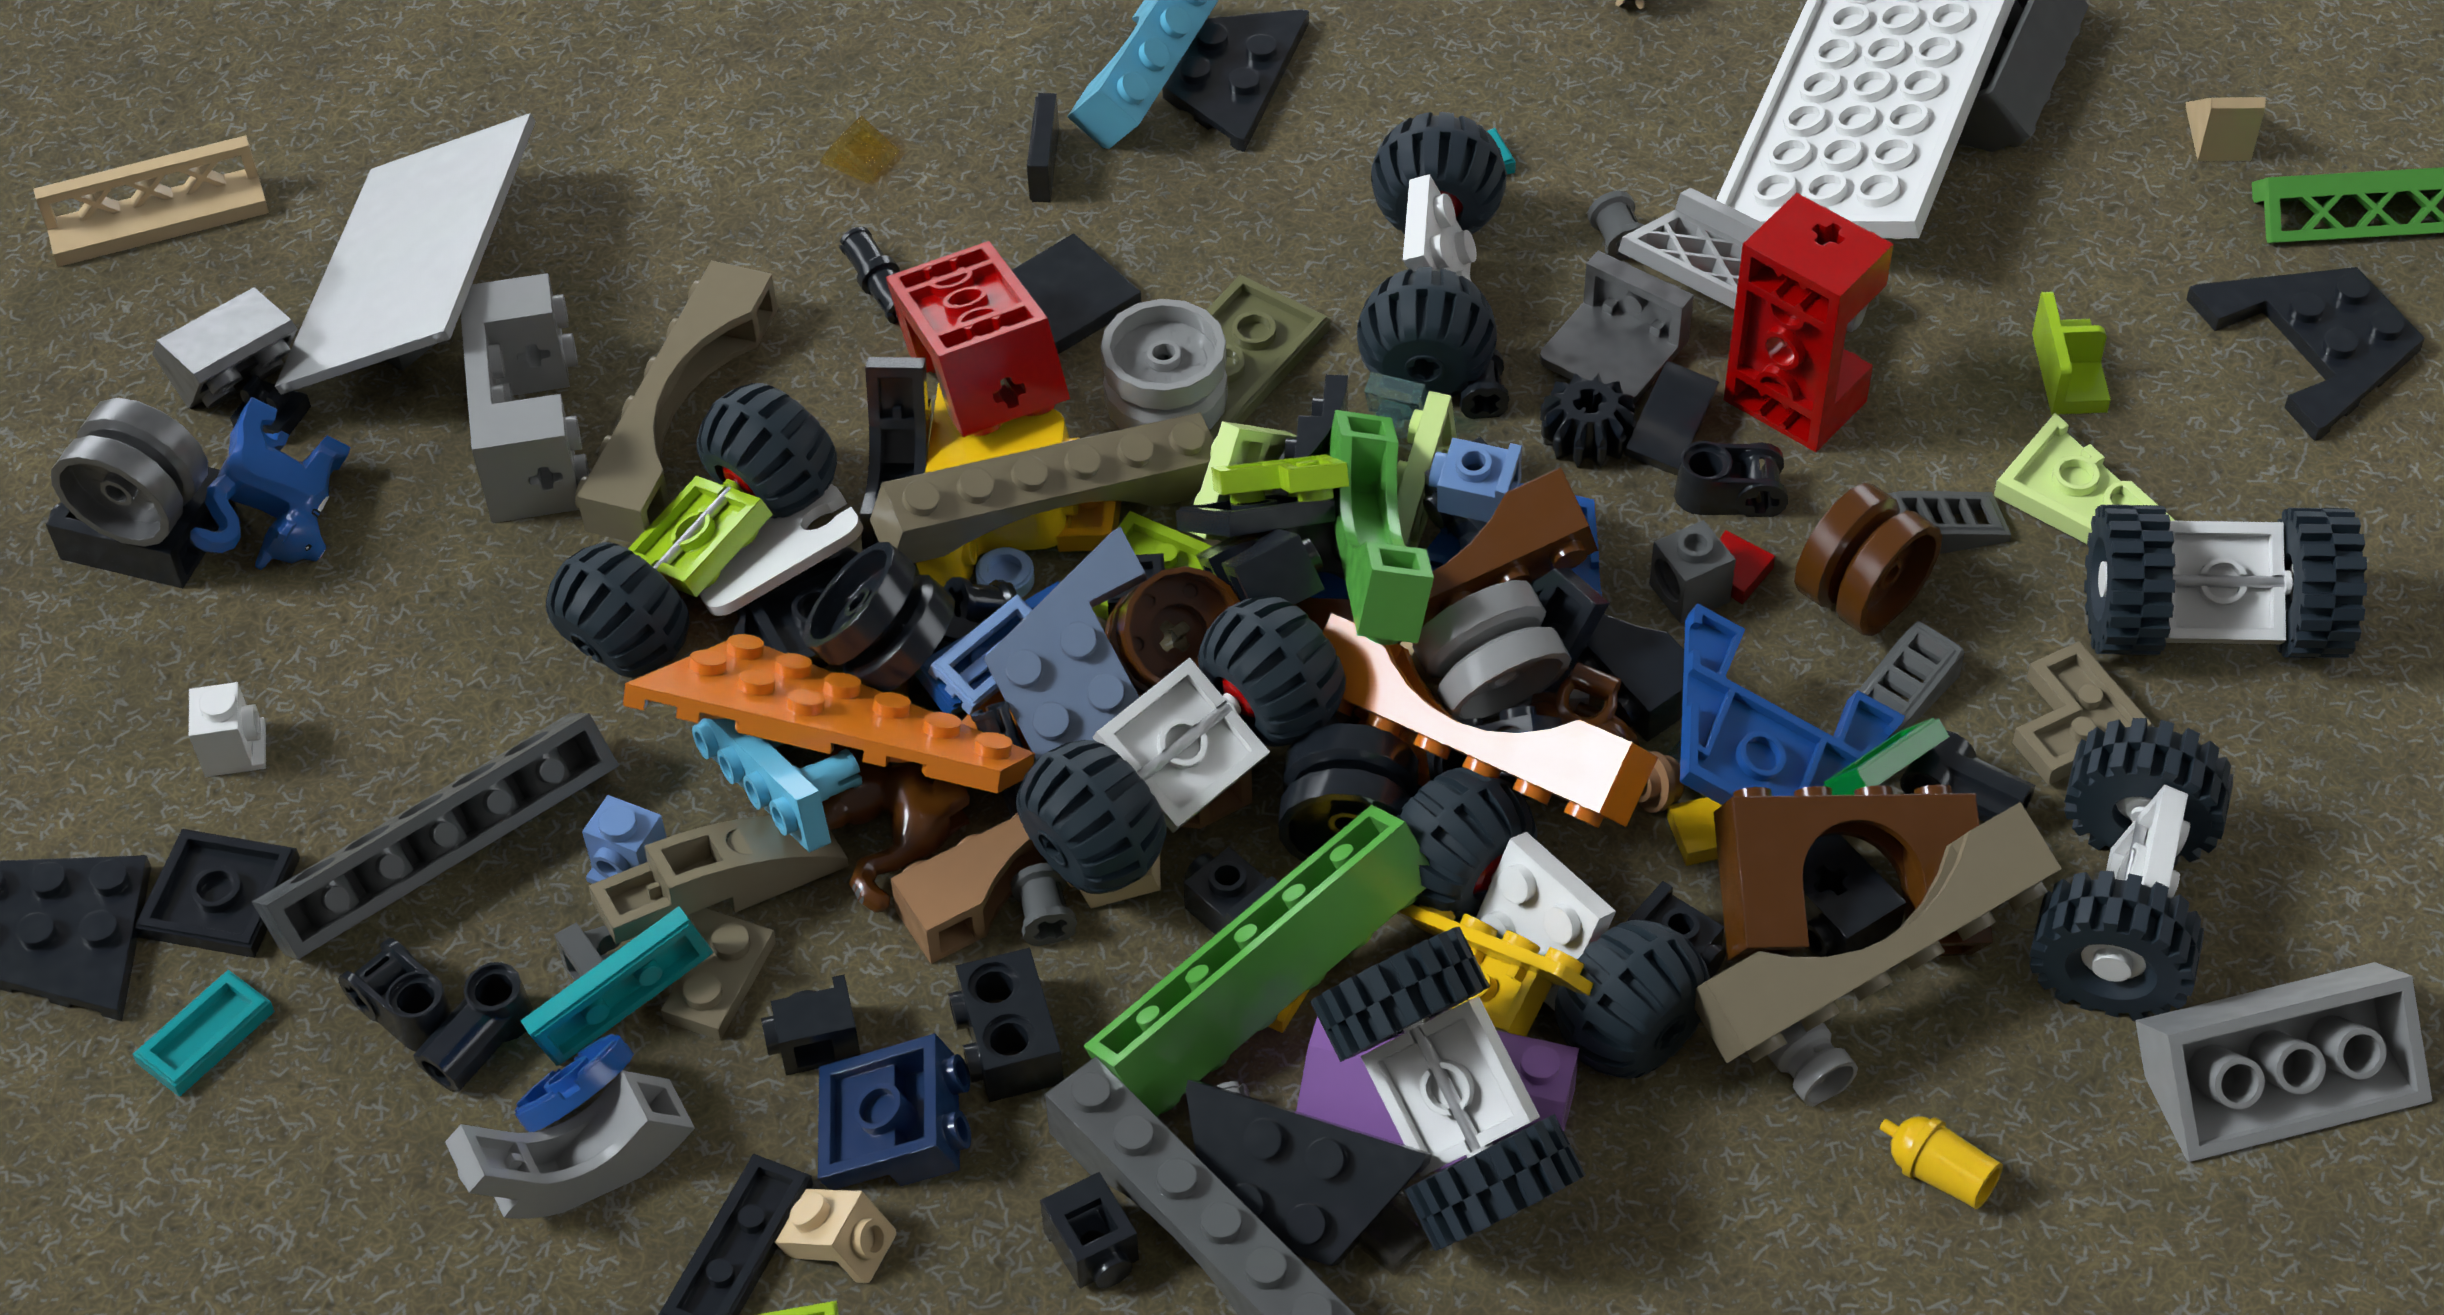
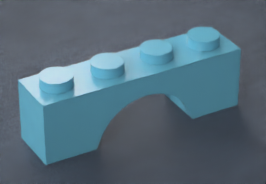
[1067,0,1218,149]

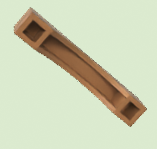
[890,770,1252,964]

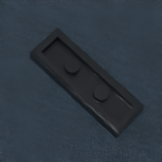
[658,1154,814,1315]

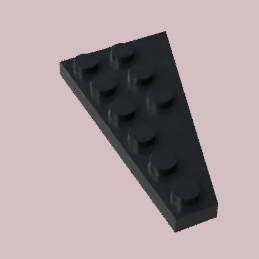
[0,855,152,1021]

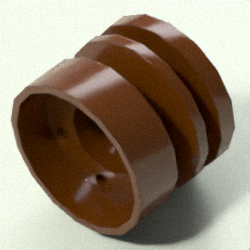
[1105,566,1240,697]

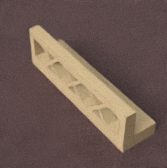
[33,135,269,267]

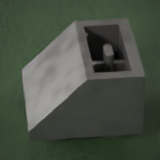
[152,287,297,409]

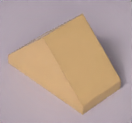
[2186,97,2266,161]

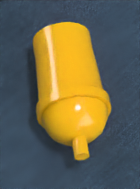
[1880,1116,2003,1209]

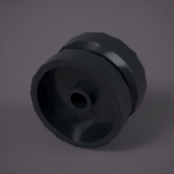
[803,542,955,692]
[1278,723,1419,862]

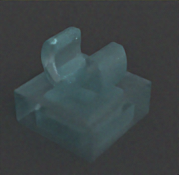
[1364,372,1427,441]

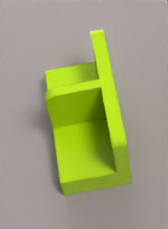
[2032,292,2111,415]

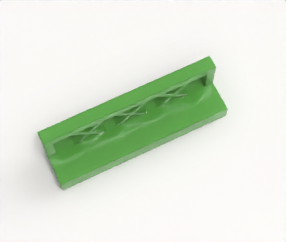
[2252,167,2444,243]

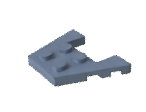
[984,527,1147,761]

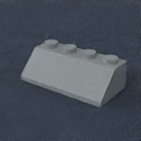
[2135,962,2432,1162]

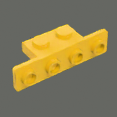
[1397,904,1593,1037]

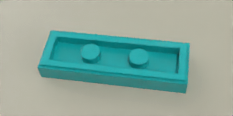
[521,906,714,1066]

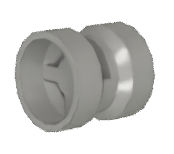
[1768,1021,1858,1107]

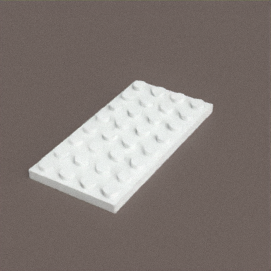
[1716,0,2015,239]

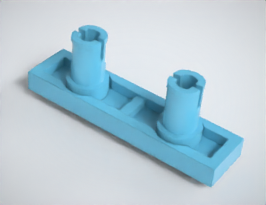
[692,718,862,852]

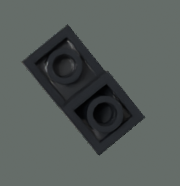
[1625,361,1719,475]
[1284,374,1348,459]

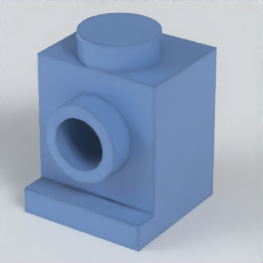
[1429,438,1522,522]
[582,795,667,884]

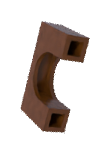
[1713,785,1993,961]

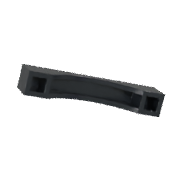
[1423,436,1684,742]

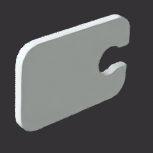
[699,484,863,616]

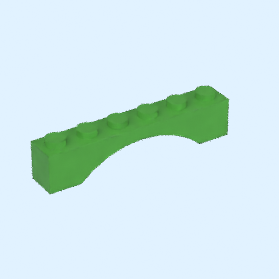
[1326,410,1434,645]

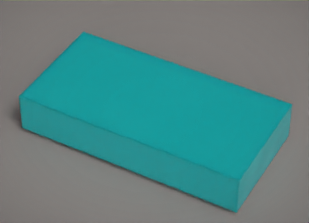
[132,970,275,1097]

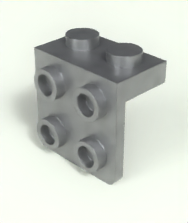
[1540,251,1694,404]

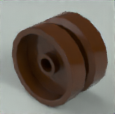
[1794,483,1942,636]

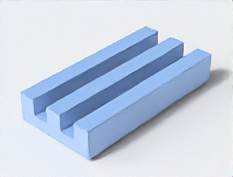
[928,594,1032,715]

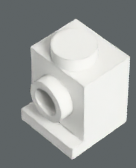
[189,682,266,777]

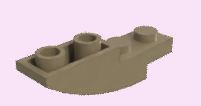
[589,815,849,944]

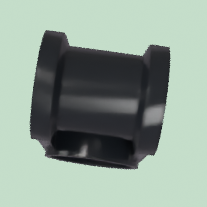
[1674,441,1788,517]
[338,937,452,1052]

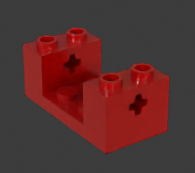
[1723,192,1894,452]
[886,241,1070,437]

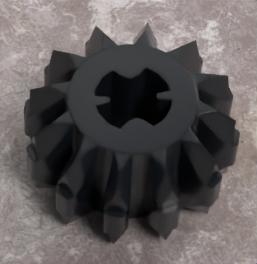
[1540,373,1636,468]

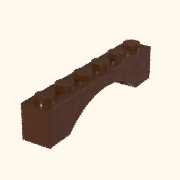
[1294,467,1598,645]

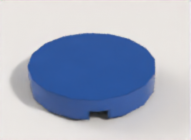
[515,1034,634,1132]

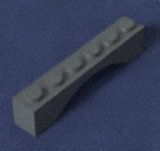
[1045,1057,1355,1315]

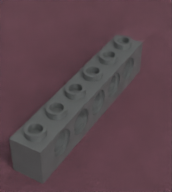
[252,713,619,959]

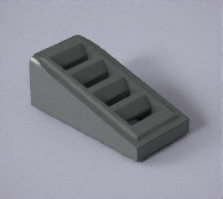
[1887,491,2011,554]
[1841,621,1965,740]

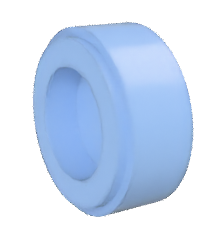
[976,547,1034,598]

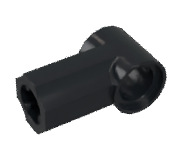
[1900,730,2036,822]
[413,962,533,1092]

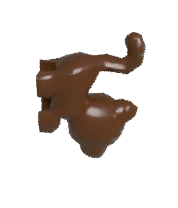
[814,744,970,913]

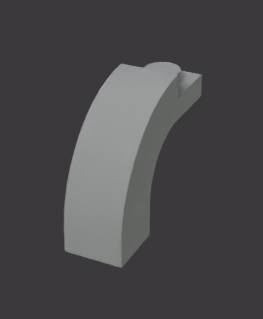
[445,1071,695,1219]

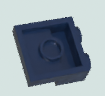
[818,1033,971,1190]

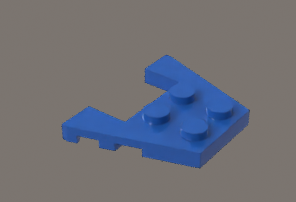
[1680,603,1905,805]

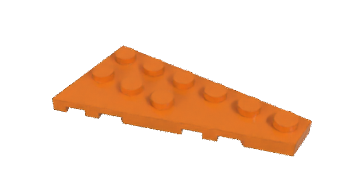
[623,634,1035,793]

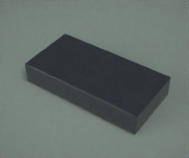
[1027,93,1059,203]

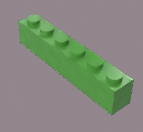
[1084,805,1430,1117]

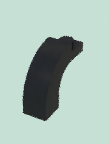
[860,357,932,565]

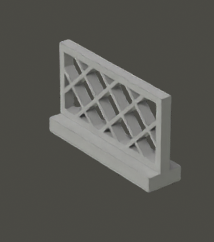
[1618,188,1869,332]

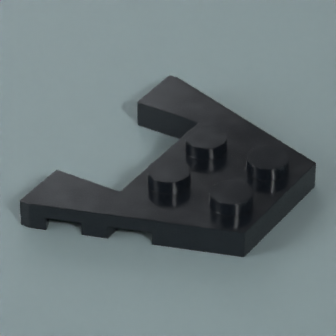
[2186,267,2425,441]

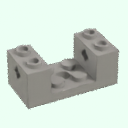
[461,273,590,523]

